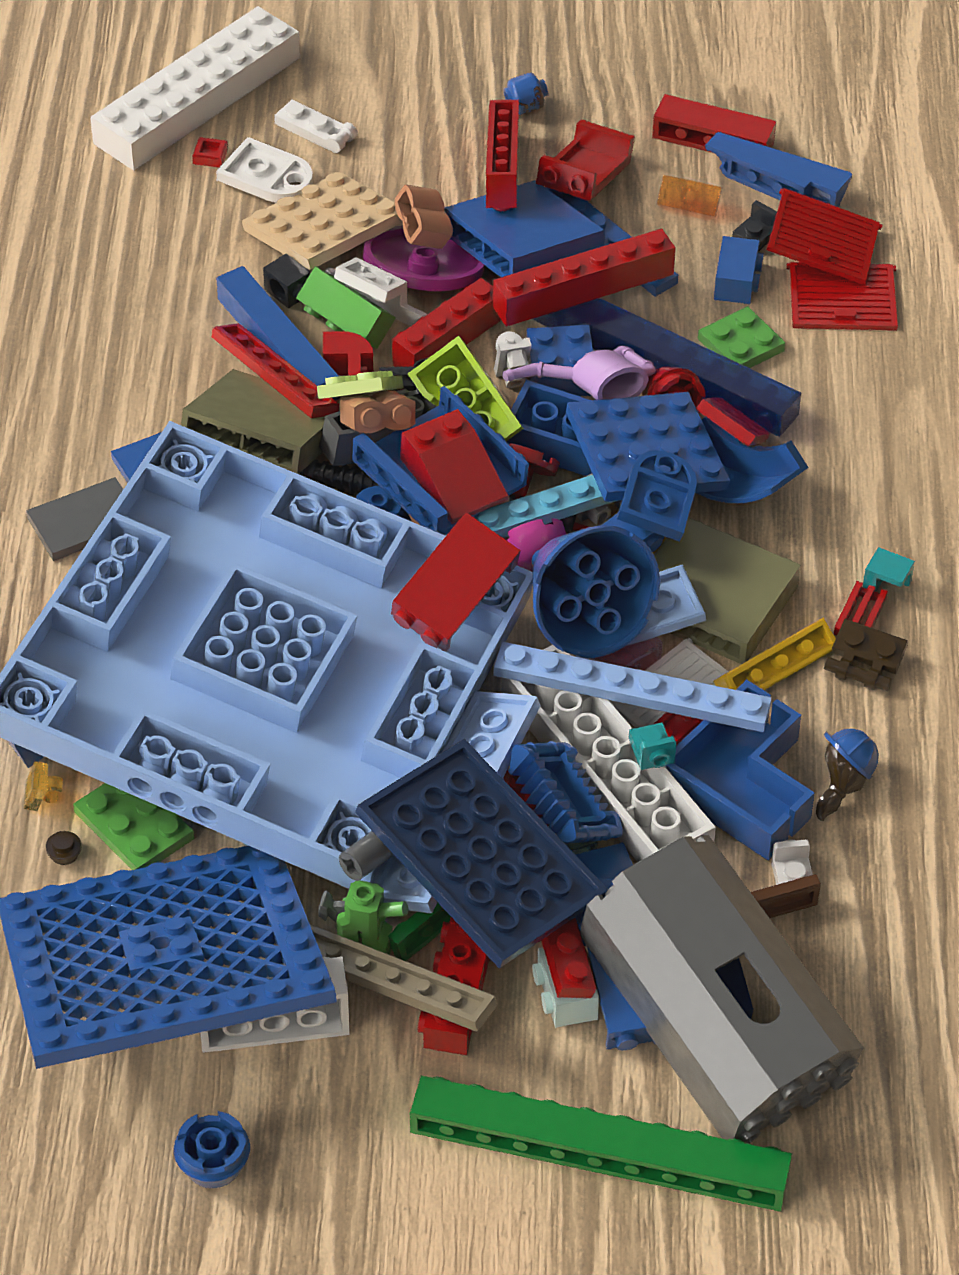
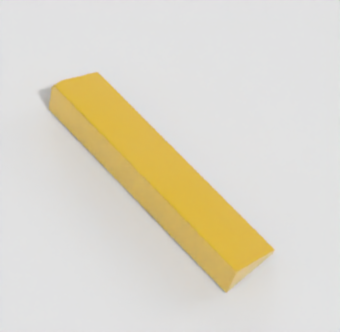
[713,617,836,690]

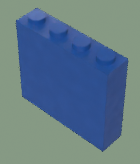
[444,180,605,277]

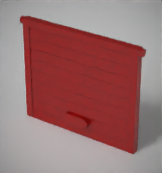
[767,188,883,285]
[786,262,898,331]

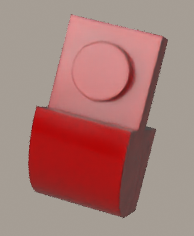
[323,331,374,376]

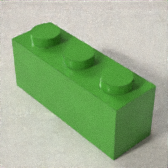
[296,267,396,349]

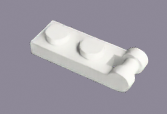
[274,100,358,153]

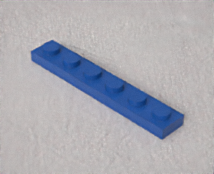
[545,187,678,297]

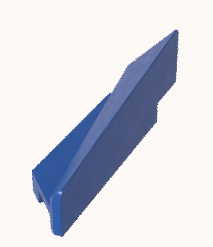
[705,132,852,207]

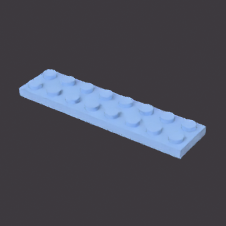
[371,691,541,913]

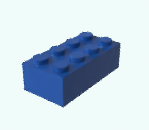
[506,380,592,476]

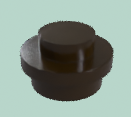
[46,831,82,865]

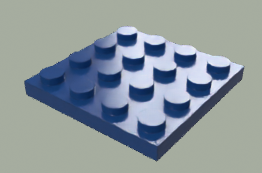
[566,392,730,502]

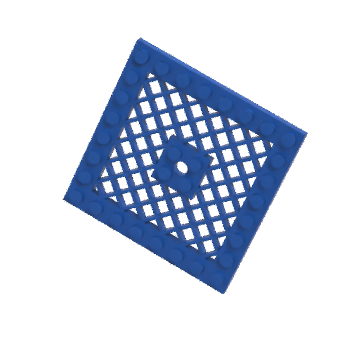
[0,845,337,1069]

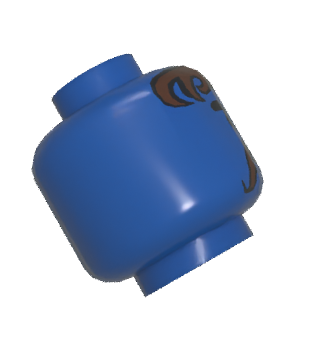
[503,72,548,115]

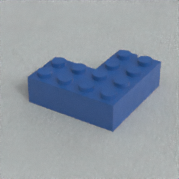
[665,680,815,861]

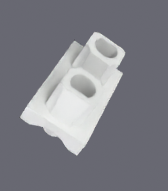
[494,332,531,388]

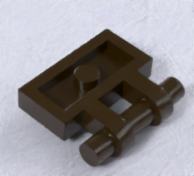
[824,619,908,691]

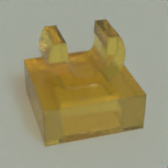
[24,761,63,811]

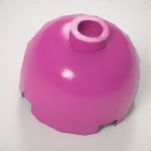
[502,518,566,572]

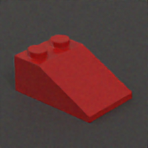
[400,409,508,524]

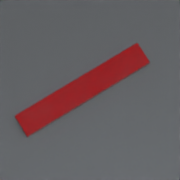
[211,323,339,419]

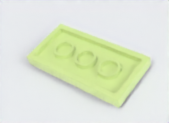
[317,371,404,399]

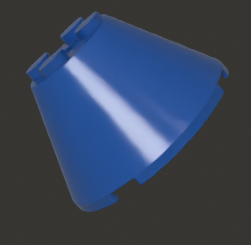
[532,525,660,658]

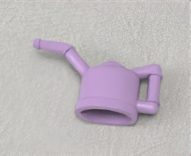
[503,346,656,400]

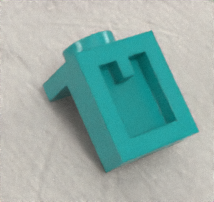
[628,723,676,770]

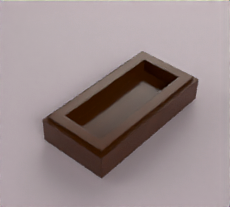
[751,874,821,918]

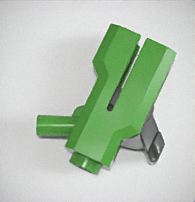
[318,880,409,955]

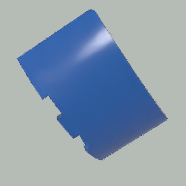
[696,417,809,503]

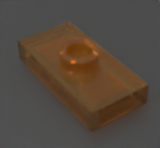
[657,175,722,217]

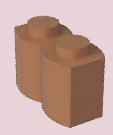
[395,184,453,249]
[340,390,416,433]

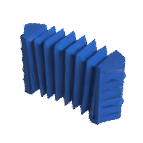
[507,741,623,844]

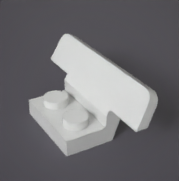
[326,257,428,326]

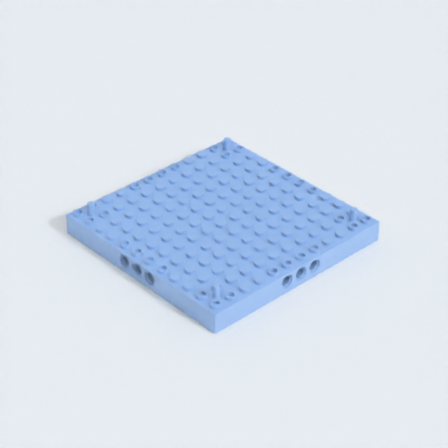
[0,421,533,889]

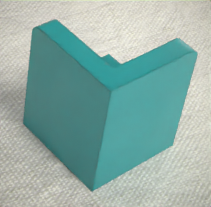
[863,547,915,592]

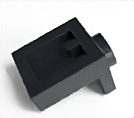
[732,200,777,252]

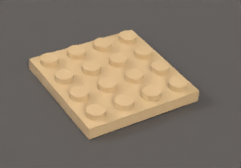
[242,172,403,270]

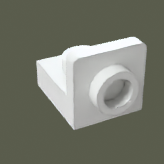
[771,839,813,885]

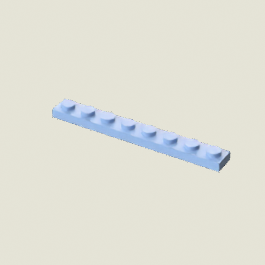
[494,641,772,732]

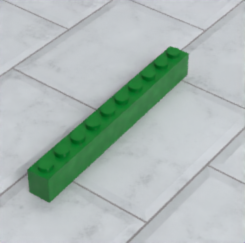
[410,1075,792,1212]

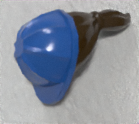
[816,729,879,821]

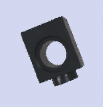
[263,253,311,309]

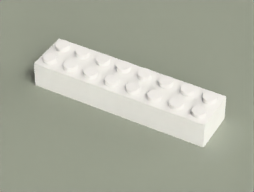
[90,6,300,171]
[501,645,716,862]

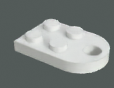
[216,137,313,203]

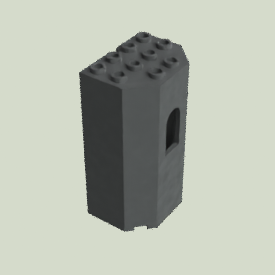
[580,835,864,1144]

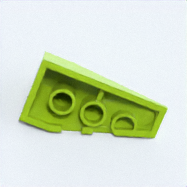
[408,336,524,441]

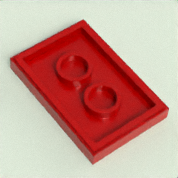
[697,397,771,446]

